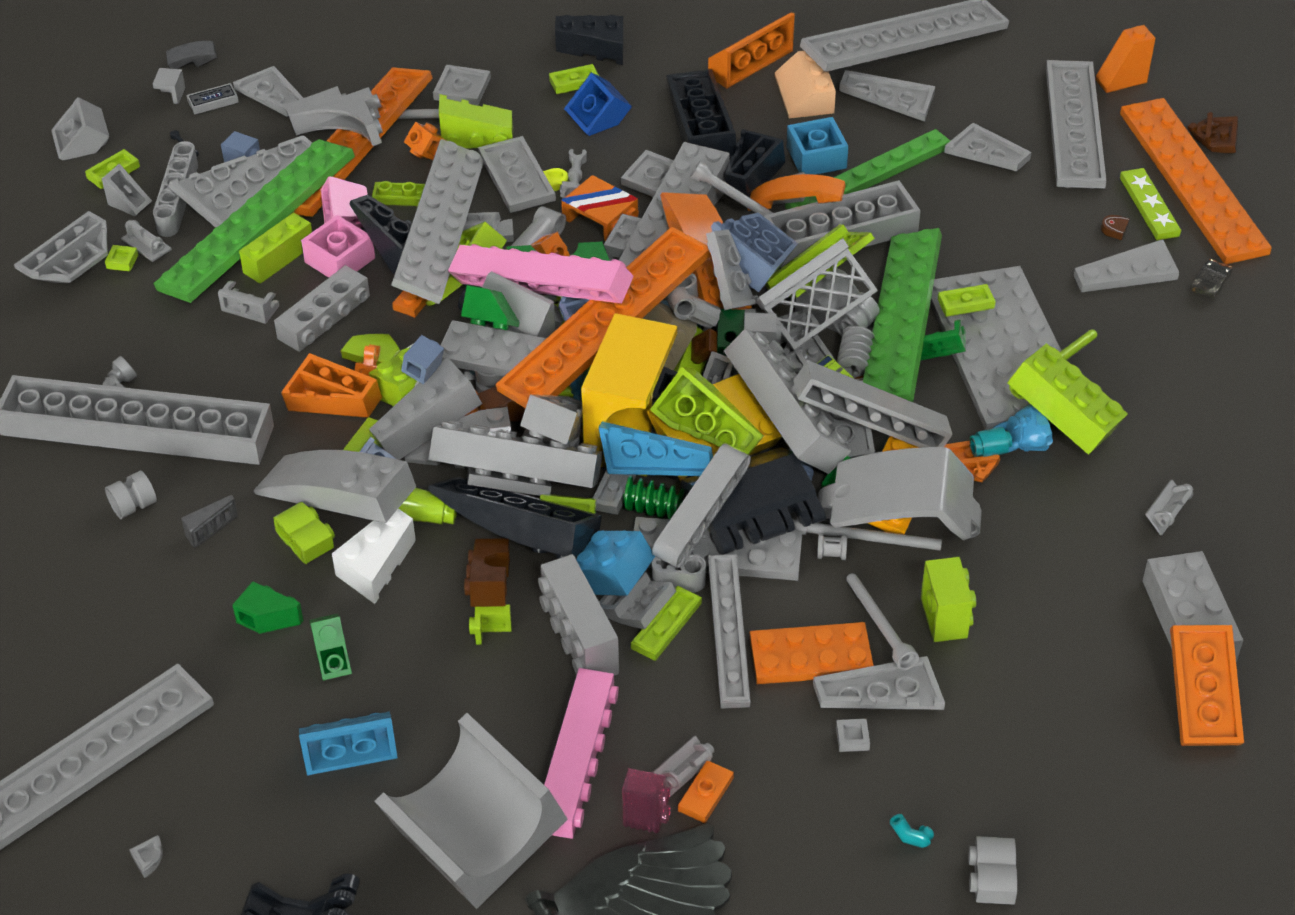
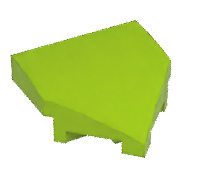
[341,334,400,365]

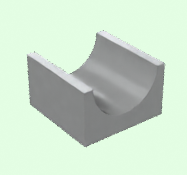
[375,713,568,909]

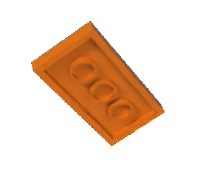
[749,622,874,684]
[1170,625,1244,746]

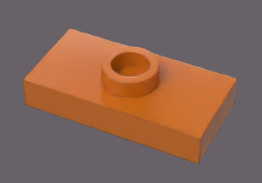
[678,761,734,823]

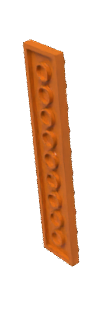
[291,67,433,217]
[1120,98,1272,264]
[496,227,711,408]

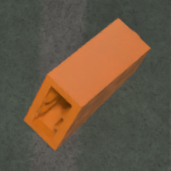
[1095,25,1156,93]

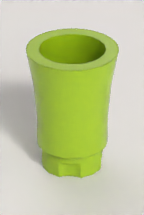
[398,488,457,525]

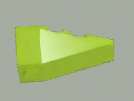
[425,222,507,306]
[650,367,764,455]

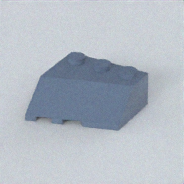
[711,213,798,292]

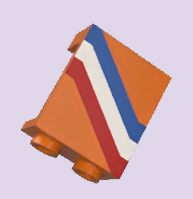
[561,175,639,241]

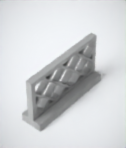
[756,239,878,351]

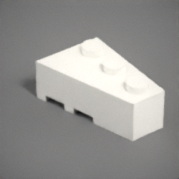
[332,509,416,604]

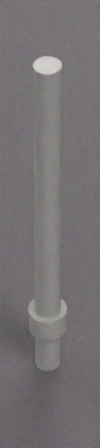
[793,517,942,551]

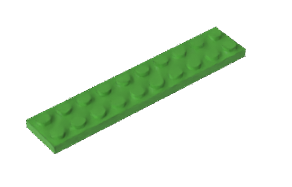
[153,139,355,303]
[863,228,942,402]

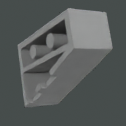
[520,394,583,445]

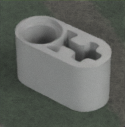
[652,554,706,592]

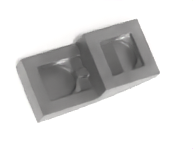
[166,41,217,69]

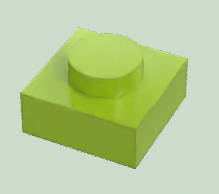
[105,245,138,271]

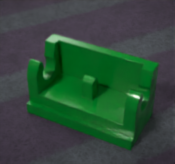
[920,319,966,361]

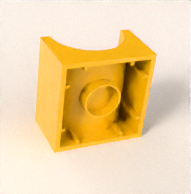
[581,313,677,477]

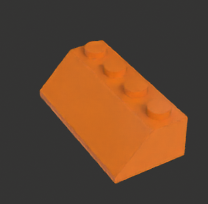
[708,12,795,89]

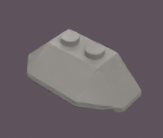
[14,211,108,283]

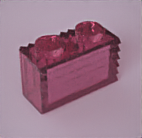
[622,768,670,834]

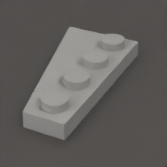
[839,70,935,122]
[1074,239,1179,292]
[813,656,945,710]

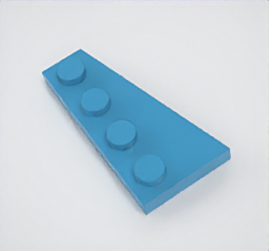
[599,421,713,476]

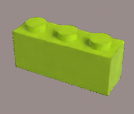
[239,212,312,284]

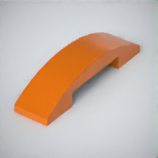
[747,174,846,211]

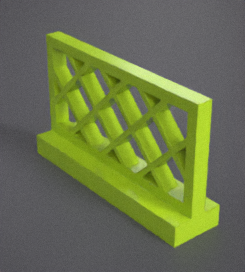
[765,224,875,298]

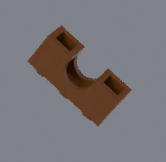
[464,538,510,607]

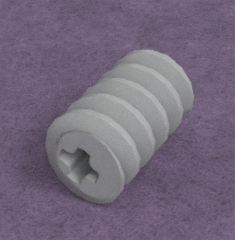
[837,326,874,378]

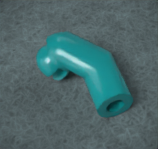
[890,814,934,848]

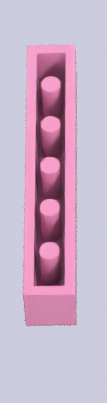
[544,668,619,839]

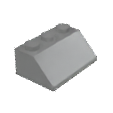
[482,271,555,338]

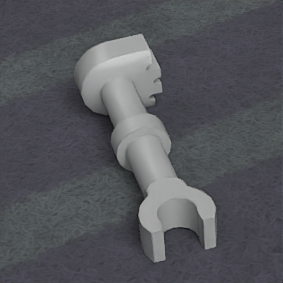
[560,149,587,199]

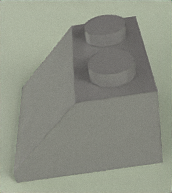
[51,97,110,160]
[795,268,859,333]

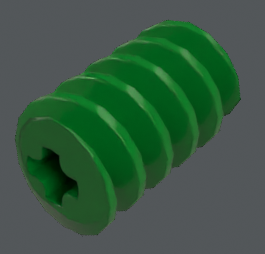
[623,475,684,520]

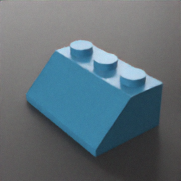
[299,712,398,775]

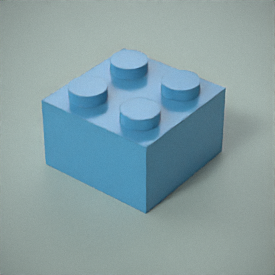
[786,117,848,175]
[576,530,655,596]

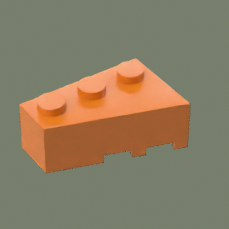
[281,353,382,417]

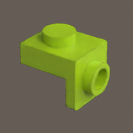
[469,604,512,645]

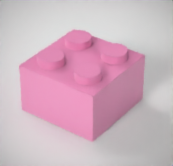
[301,215,375,277]

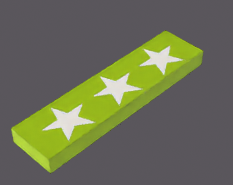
[1120,168,1181,240]

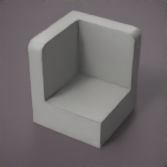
[153,68,185,104]

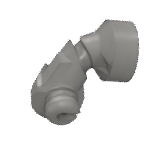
[103,356,137,387]

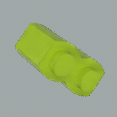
[273,502,335,564]

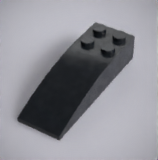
[666,69,736,160]
[428,477,602,559]

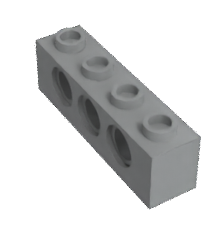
[274,265,370,352]

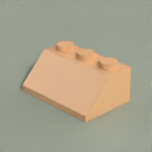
[775,51,836,119]

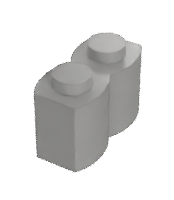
[969,836,1017,905]

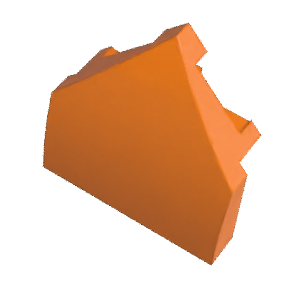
[944,441,1000,483]

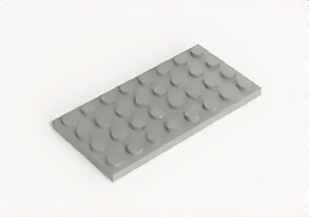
[930,266,1061,430]

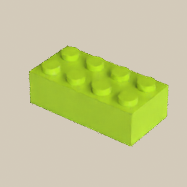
[1007,343,1128,455]

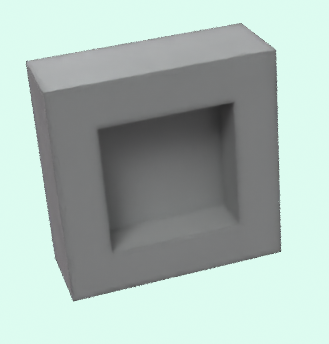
[836,719,870,752]

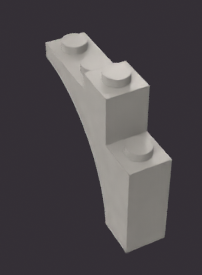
[285,86,383,146]

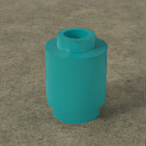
[970,427,1012,457]

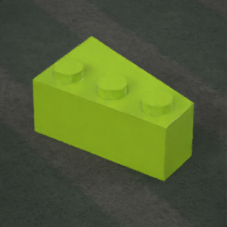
[439,94,513,148]

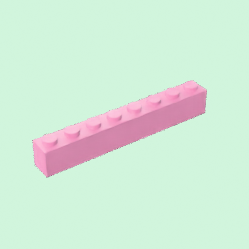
[448,244,634,304]

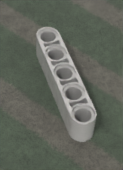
[153,141,198,237]
[652,443,751,568]

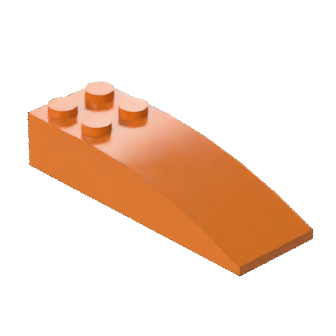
[660,192,752,310]

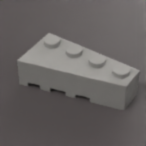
[369,357,482,460]

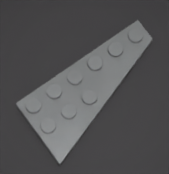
[168,135,312,227]

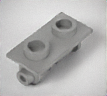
[121,220,172,262]
[1146,479,1193,535]
[652,735,714,797]

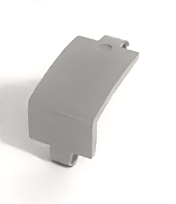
[818,447,982,540]

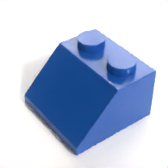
[564,72,632,136]

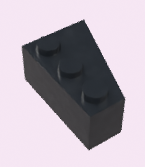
[555,15,624,65]
[725,129,785,198]

